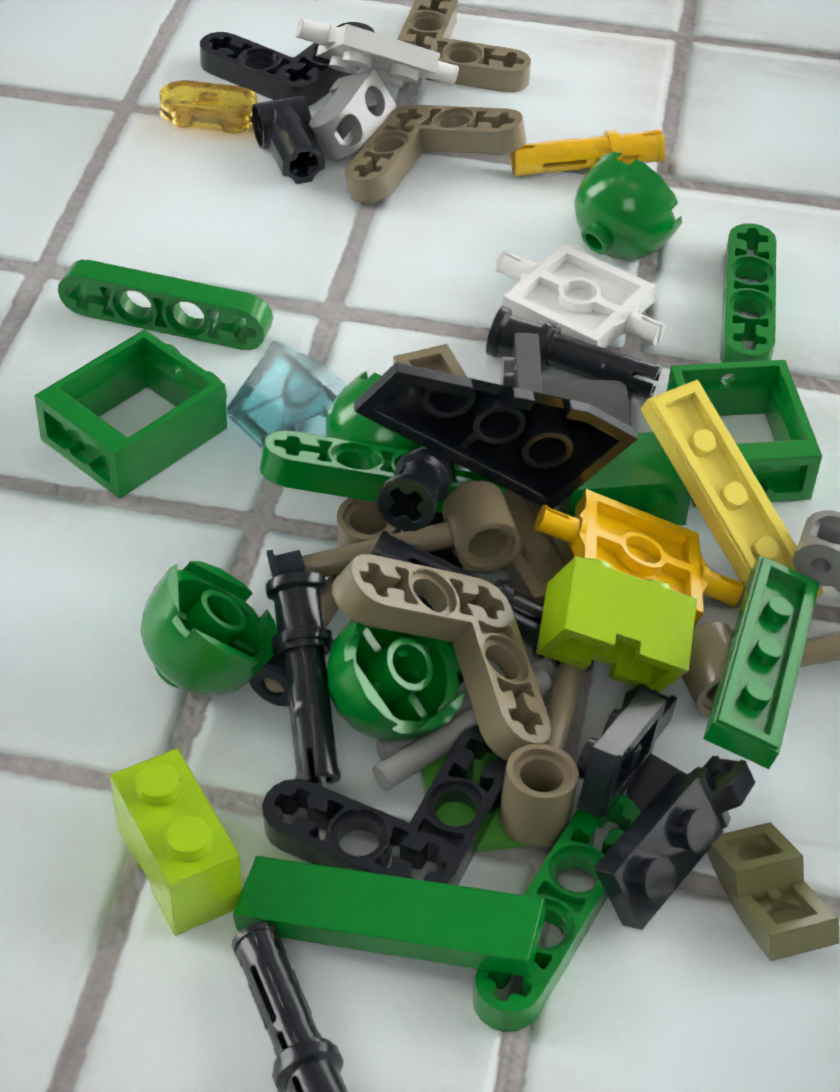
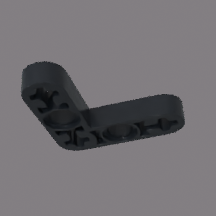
[200,22,375,106]
[262,725,507,885]

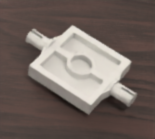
[295,17,459,88]
[495,243,666,348]

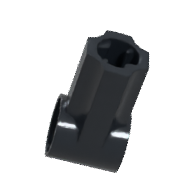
[252,96,325,184]

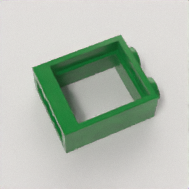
[34,329,227,499]
[666,360,822,507]

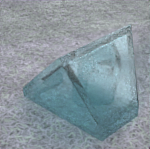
[227,340,347,448]

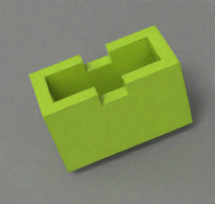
[536,556,697,693]
[110,748,242,936]

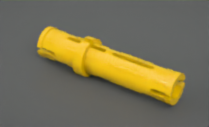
[510,129,665,177]

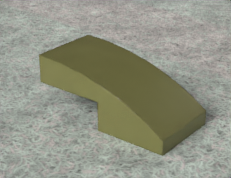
[707,822,839,961]

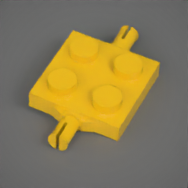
[534,489,744,627]

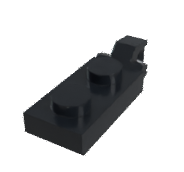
[577,684,678,817]
[594,756,756,930]

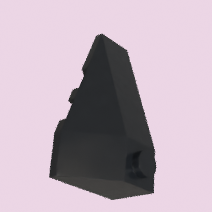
[354,362,638,509]

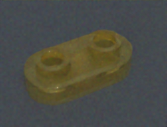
[159,80,258,133]

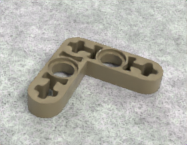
[397,0,531,92]
[345,105,526,203]
[332,554,552,761]

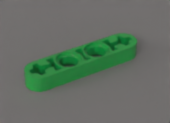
[720,223,777,363]
[58,259,273,350]
[259,431,506,513]
[473,795,640,1032]

